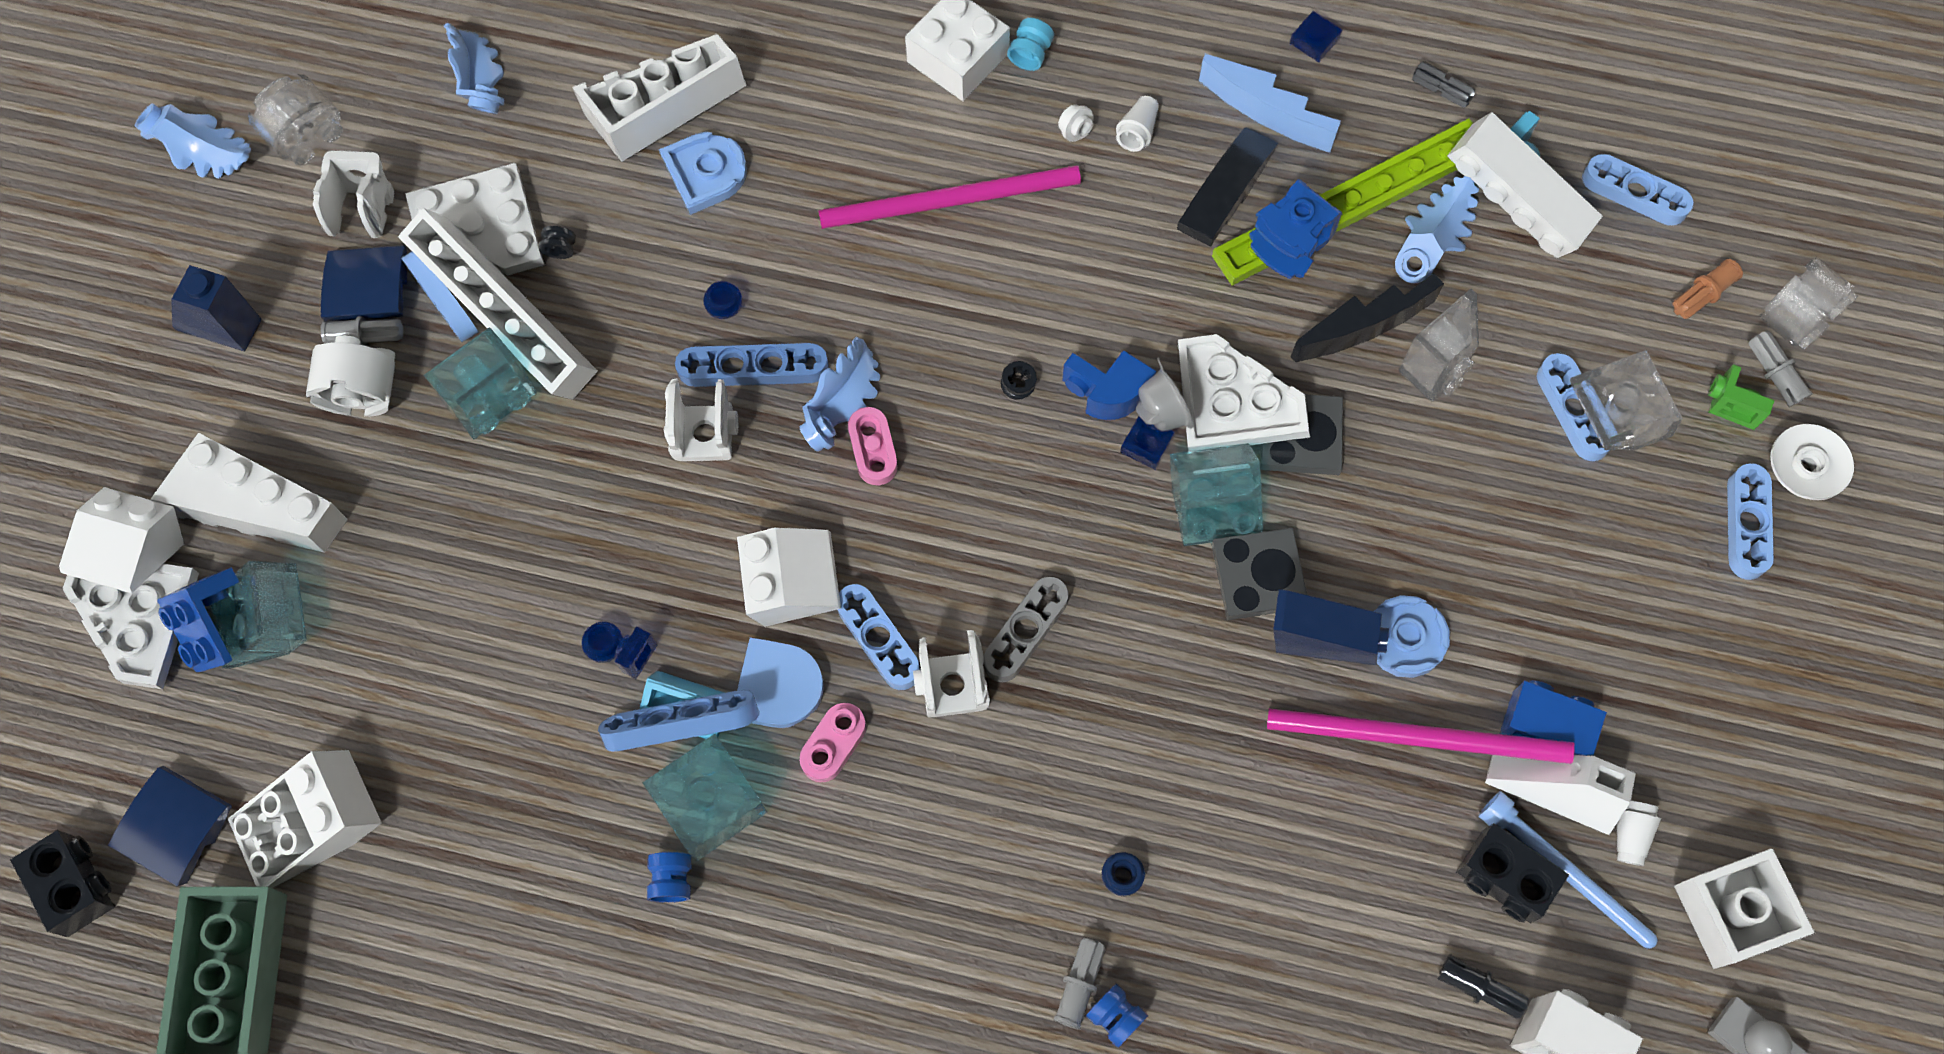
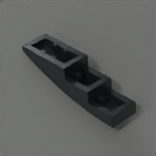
[1177,127,1278,247]
[1291,273,1444,362]

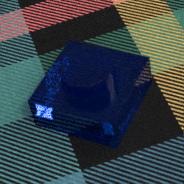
[1290,11,1343,63]
[1120,416,1175,470]
[614,626,658,680]

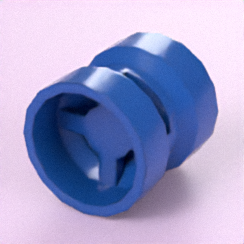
[647,852,691,902]
[1086,984,1148,1048]

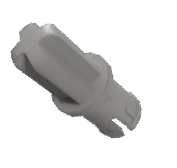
[321,316,403,346]
[1749,331,1813,407]
[1053,938,1105,1030]

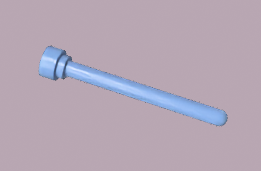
[1478,791,1657,949]

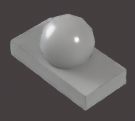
[1707,997,1808,1054]

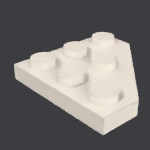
[405,163,545,275]
[1178,334,1310,453]
[63,564,199,689]

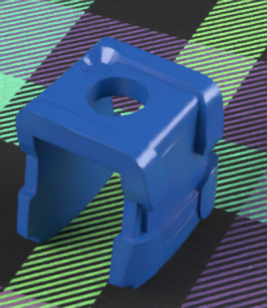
[1249,179,1342,279]

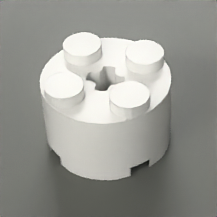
[306,335,395,416]

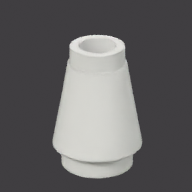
[1116,96,1159,152]
[1616,801,1661,866]

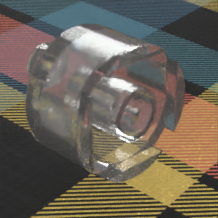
[248,74,343,166]
[1758,257,1859,350]

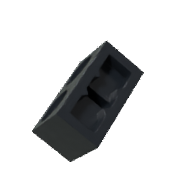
[1456,823,1569,923]
[10,830,115,937]

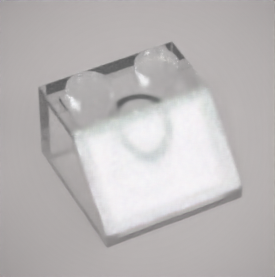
[1398,289,1479,402]
[1569,350,1683,450]

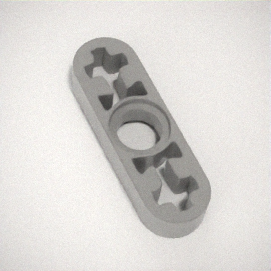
[984,577,1068,682]

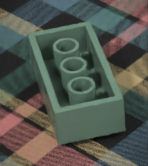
[156,887,288,1054]

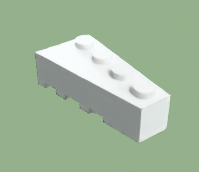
[572,34,746,162]
[150,433,348,553]

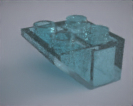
[1170,443,1263,546]
[211,561,307,669]

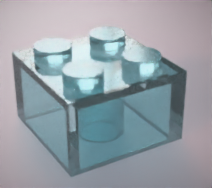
[424,327,537,440]
[643,734,768,862]

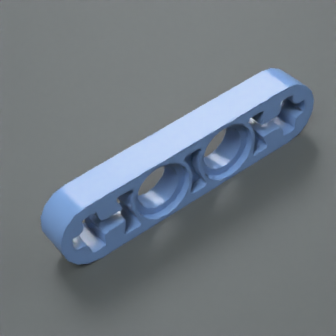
[675,343,829,387]
[598,690,759,752]

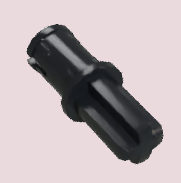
[1437,954,1529,1019]

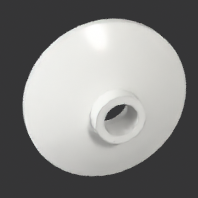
[1770,424,1854,500]

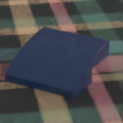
[321,246,407,321]
[108,766,232,886]

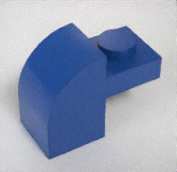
[1062,350,1156,420]

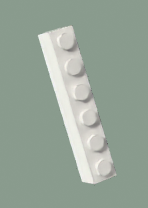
[398,208,598,400]

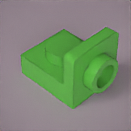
[1708,364,1775,430]

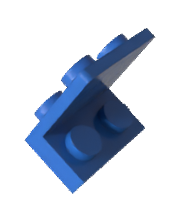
[157,567,239,673]

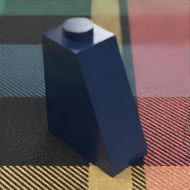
[171,265,262,352]
[1273,589,1389,665]

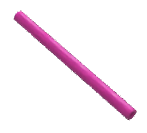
[818,165,1081,229]
[1267,708,1574,764]

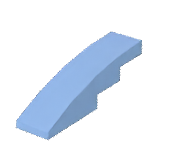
[1199,54,1340,153]

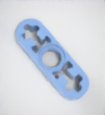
[1582,154,1693,226]
[401,252,478,342]
[1537,353,1615,461]
[1727,463,1774,580]
[838,584,920,690]

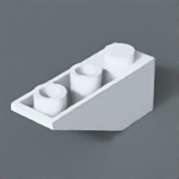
[1485,755,1635,835]

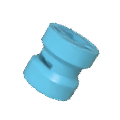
[1007,18,1054,71]

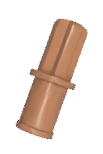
[1673,259,1743,319]

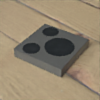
[1260,394,1343,475]
[1211,528,1307,620]

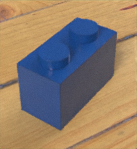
[1499,680,1607,756]

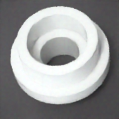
[1058,105,1093,142]

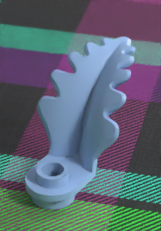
[444,23,504,114]
[135,103,251,178]
[1395,176,1479,283]
[800,337,880,452]

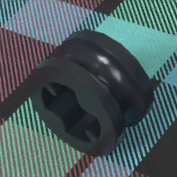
[539,226,576,259]
[1000,361,1037,400]

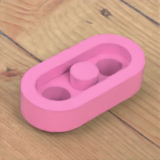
[848,407,897,485]
[800,703,866,782]

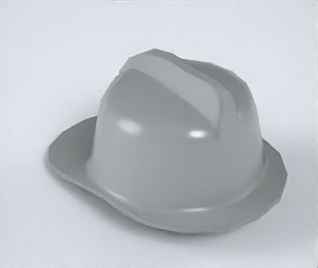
[1136,357,1194,432]

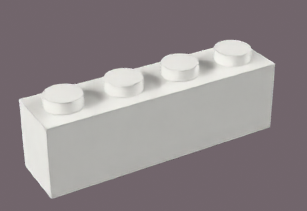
[1447,112,1603,258]

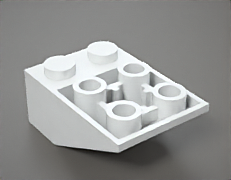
[228,750,381,888]

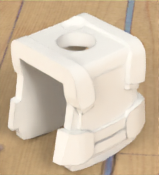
[313,151,394,238]
[664,378,738,461]
[913,630,990,717]

